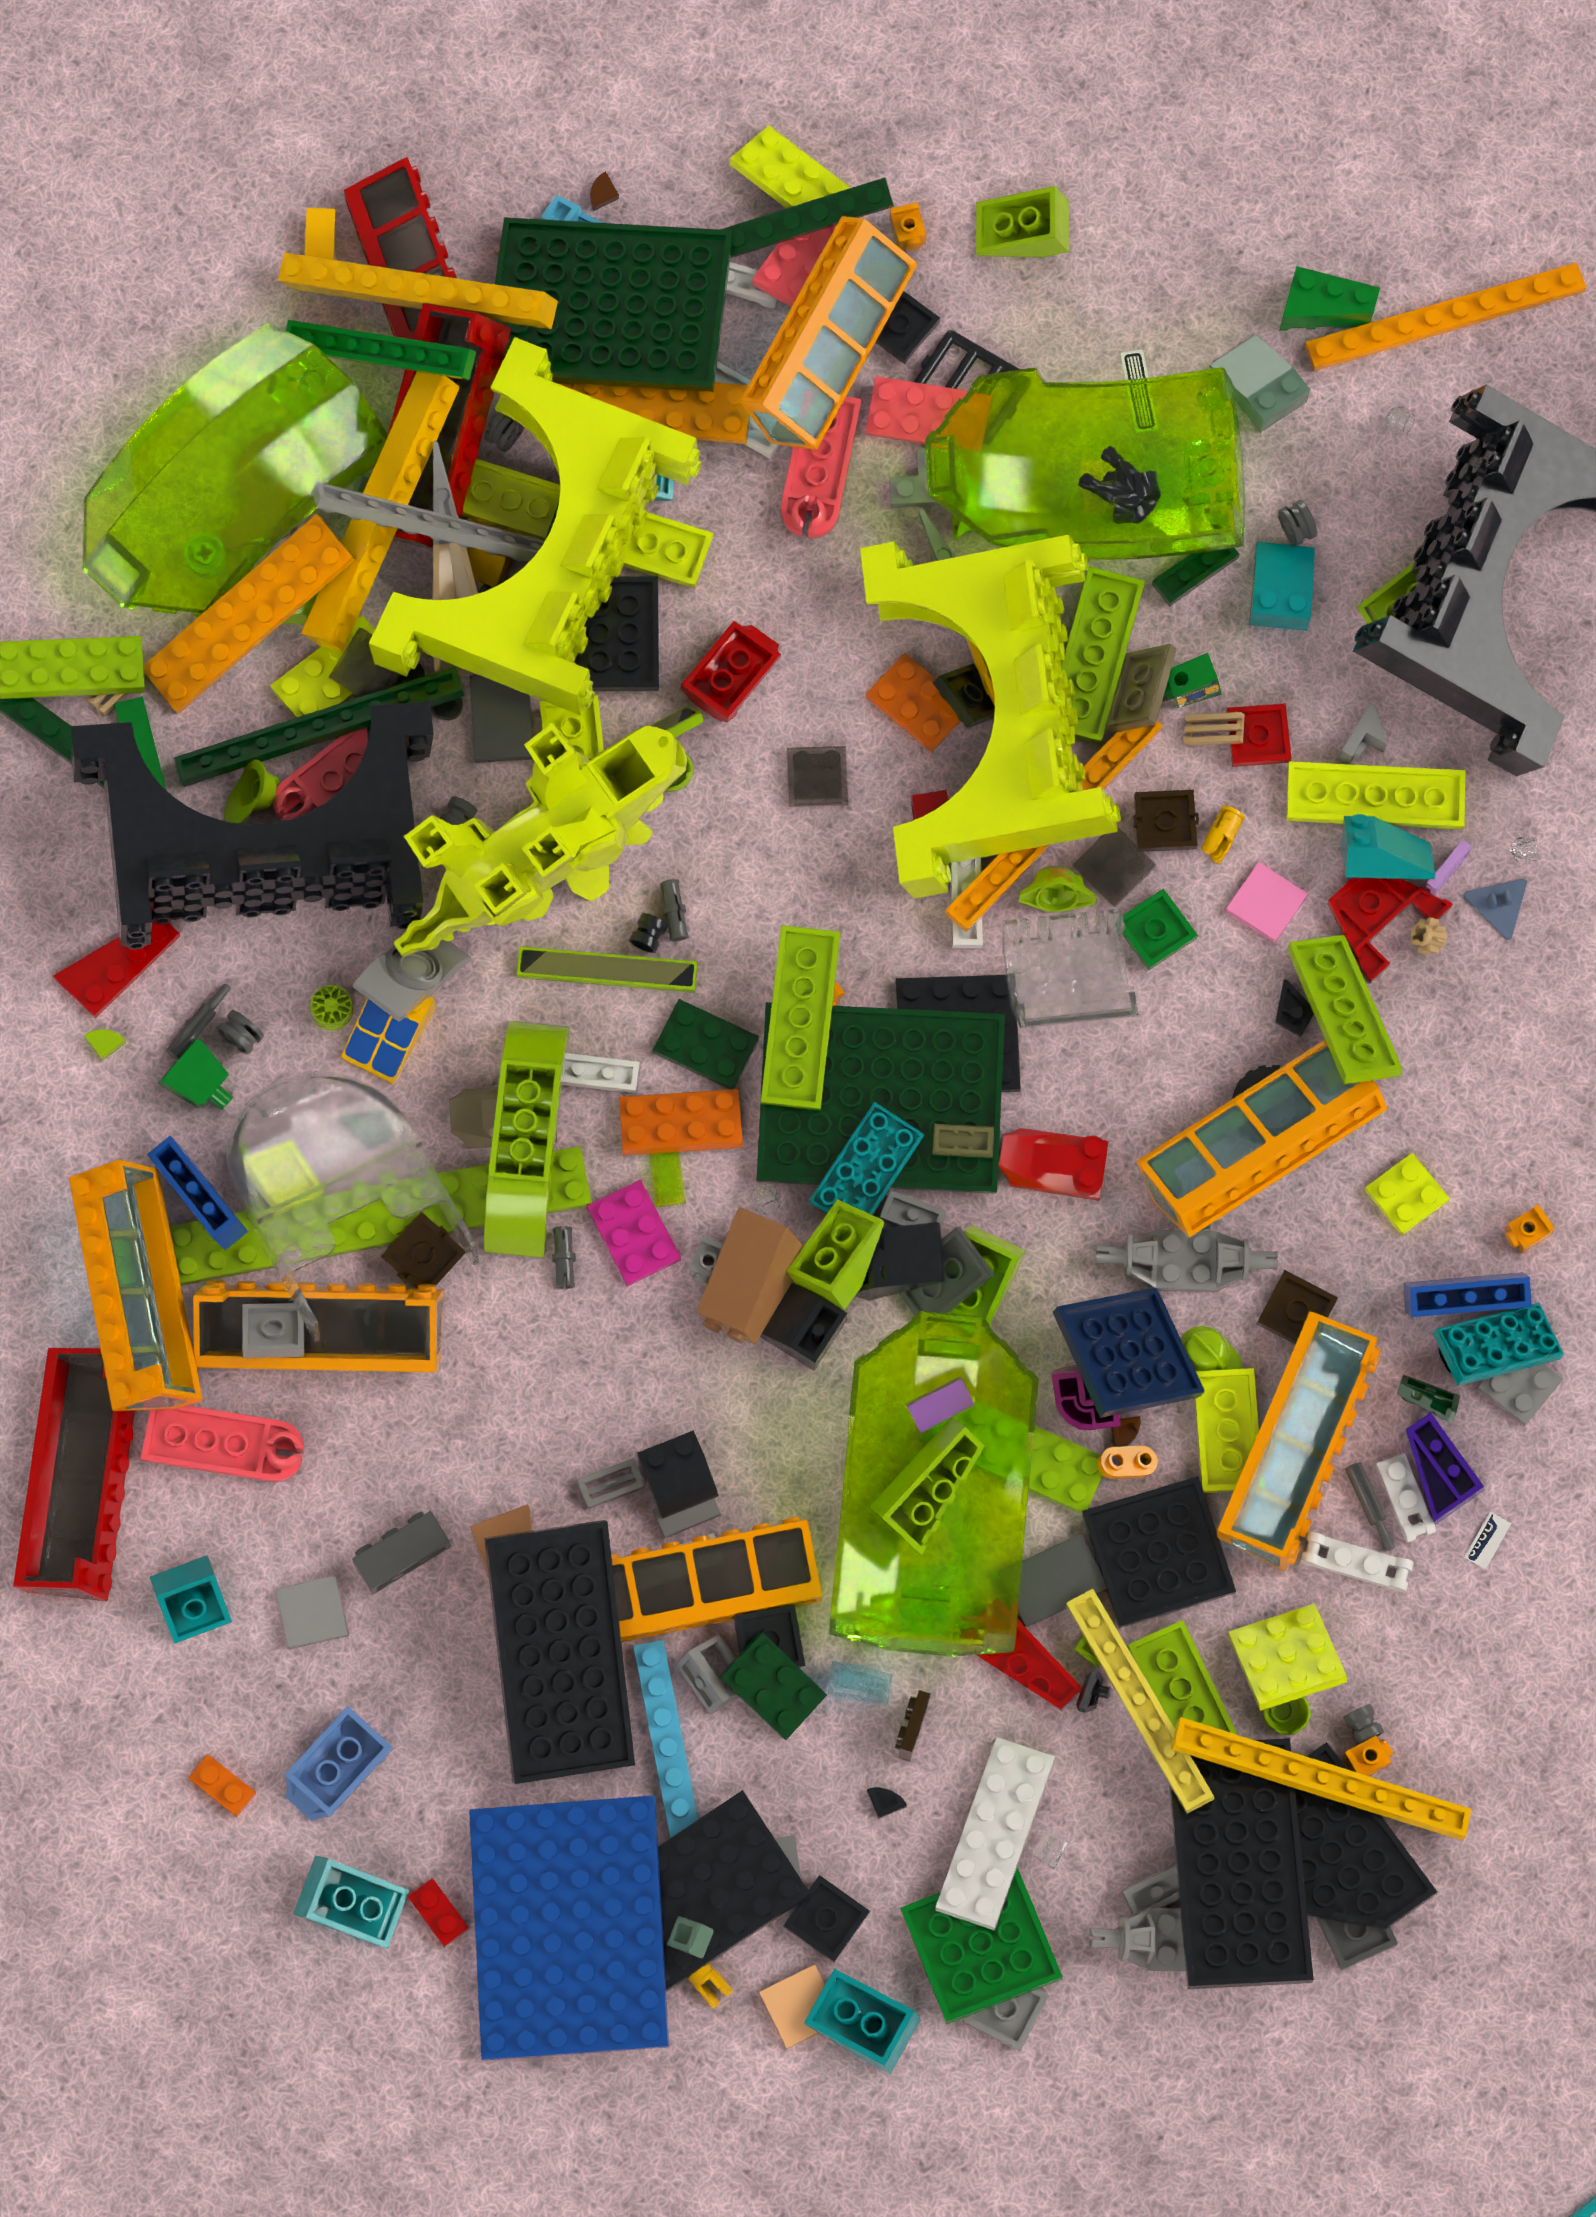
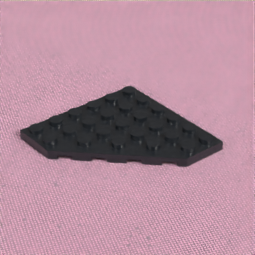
[1295,1742,1438,1930]

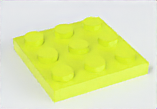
[1228,1603,1347,1711]

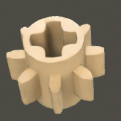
[1411,917,1447,955]

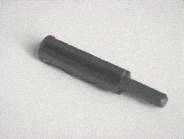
[165,984,231,1060]
[1345,1462,1395,1551]

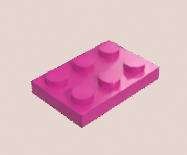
[587,1180,681,1287]

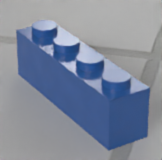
[147,1136,249,1251]
[1403,1272,1532,1317]

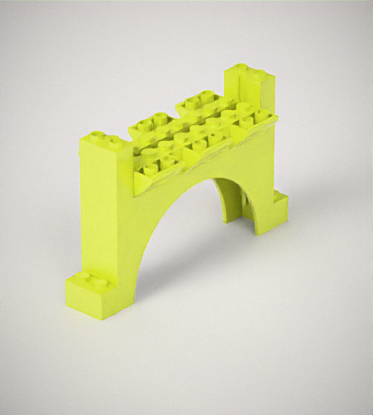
[369,337,702,716]
[860,535,1121,899]

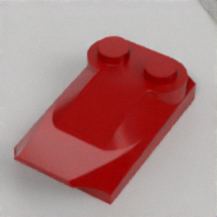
[680,621,781,723]
[998,1128,1109,1201]

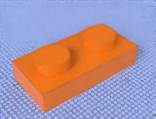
[188,1754,256,1817]

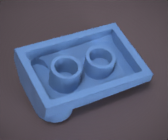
[285,1706,394,1821]

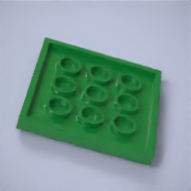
[900,1867,1063,2025]

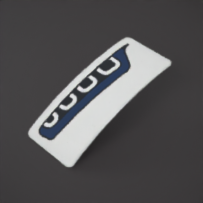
[1465,1511,1511,1569]

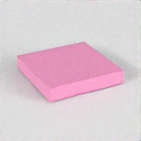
[1226,862,1308,943]

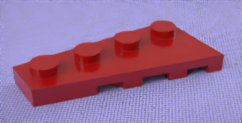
[53,922,180,1019]
[954,1599,1082,1710]

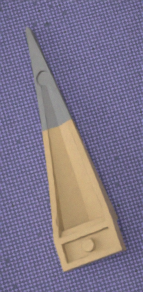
[433,441,479,676]

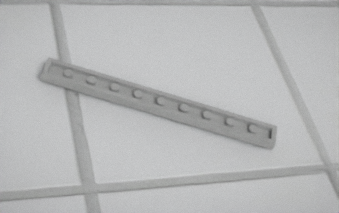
[312,482,545,562]

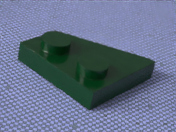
[1397,1374,1460,1423]

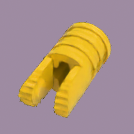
[1201,805,1245,864]
[688,1963,734,2009]

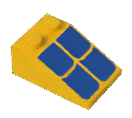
[341,996,436,1085]

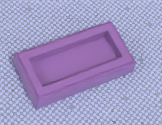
[906,1376,975,1433]

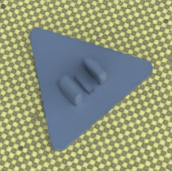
[1464,879,1527,940]

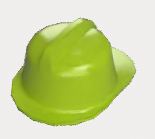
[224,760,280,823]
[1181,1326,1243,1371]

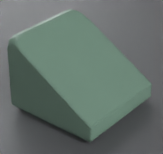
[667,1916,713,1958]

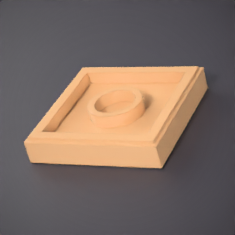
[759,1964,825,2049]

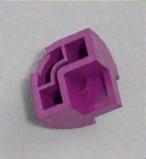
[1051,1365,1121,1430]

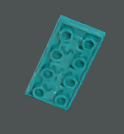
[808,1102,925,1215]
[1433,1303,1565,1386]

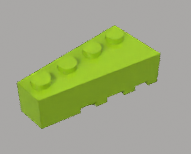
[869,1417,985,1555]

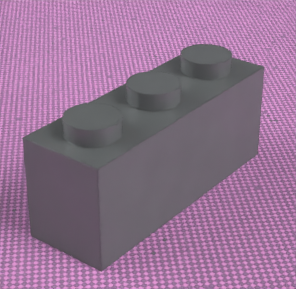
[352,1511,451,1595]

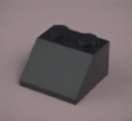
[637,1430,719,1519]

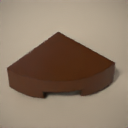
[590,171,619,211]
[1111,1416,1141,1447]

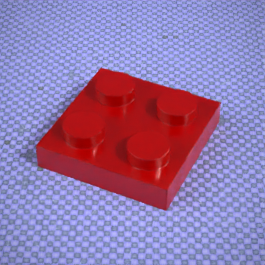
[1226,703,1292,767]

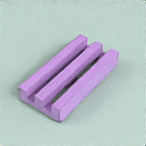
[1425,840,1471,896]

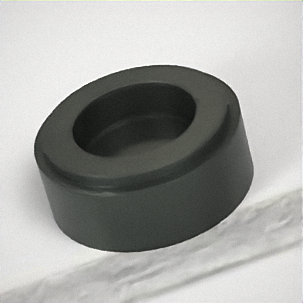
[433,697,463,721]

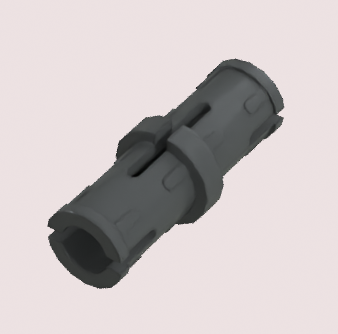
[660,879,689,942]
[552,1226,576,1289]

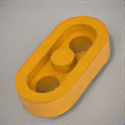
[1097,1446,1158,1479]

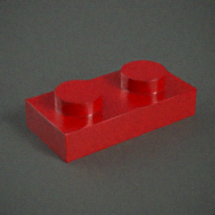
[407,1878,469,1948]

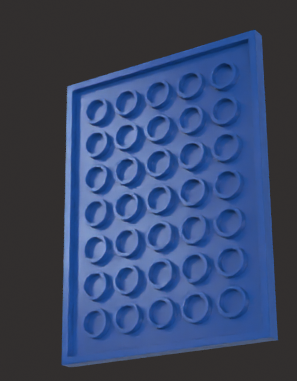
[469,1795,670,2061]

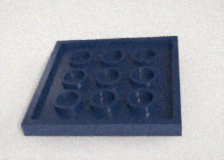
[1052,1288,1205,1418]

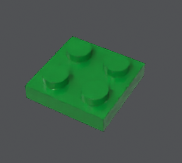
[1114,888,1198,970]

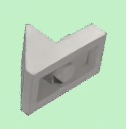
[1339,703,1387,764]

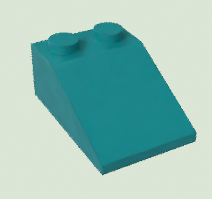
[1249,542,1315,631]
[1341,814,1435,879]
[293,1855,409,1949]
[804,1968,921,2074]

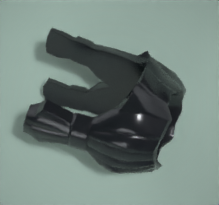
[1078,446,1161,524]

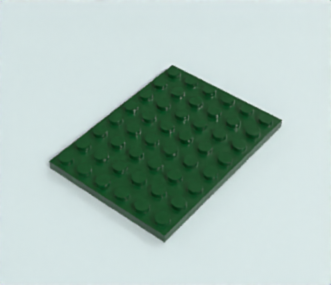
[495,217,733,392]
[756,1002,1005,1194]

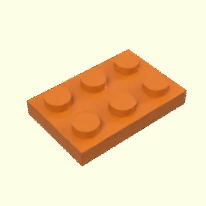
[866,653,961,753]

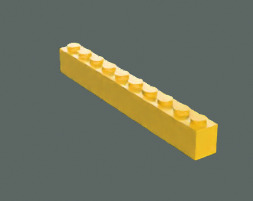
[278,252,558,329]
[301,372,460,652]

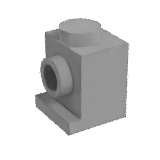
[689,1235,723,1286]

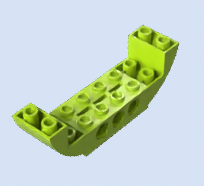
[484,1021,570,1258]

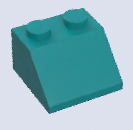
[150,1555,232,1644]

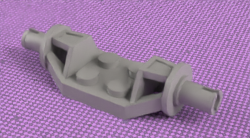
[1096,1229,1278,1293]
[1089,1908,1186,1972]

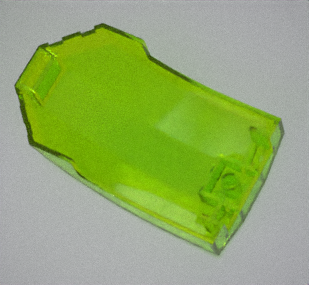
[82,323,388,617]
[925,367,1246,560]
[829,1311,1039,1657]

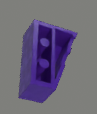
[1406,1412,1485,1525]

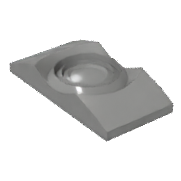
[353,940,471,1022]

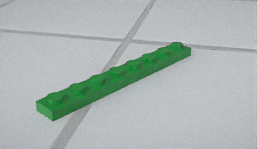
[281,320,476,380]

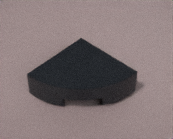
[867,1787,907,1819]

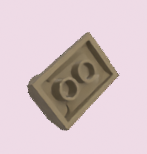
[449,1087,557,1149]

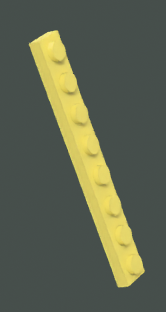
[1066,1589,1214,1814]

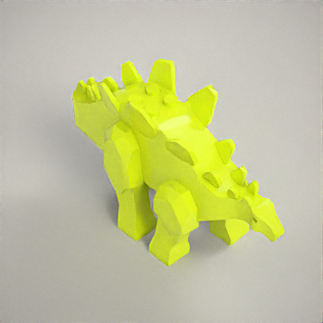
[393,723,687,957]

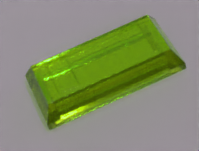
[649,1152,686,1207]

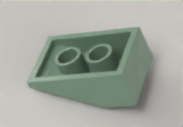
[1209,334,1310,433]

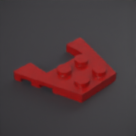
[1327,878,1453,984]

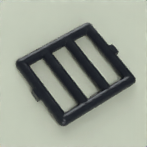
[914,330,1031,444]

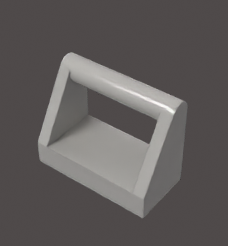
[676,1634,738,1715]

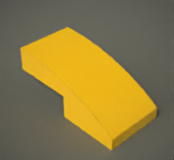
[305,208,336,260]

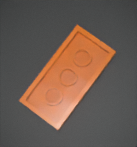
[619,1089,743,1156]

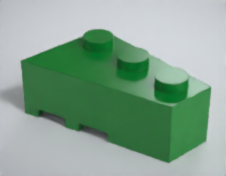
[1279,266,1380,331]

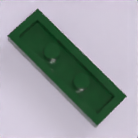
[1152,532,1240,607]

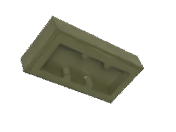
[932,1124,994,1158]

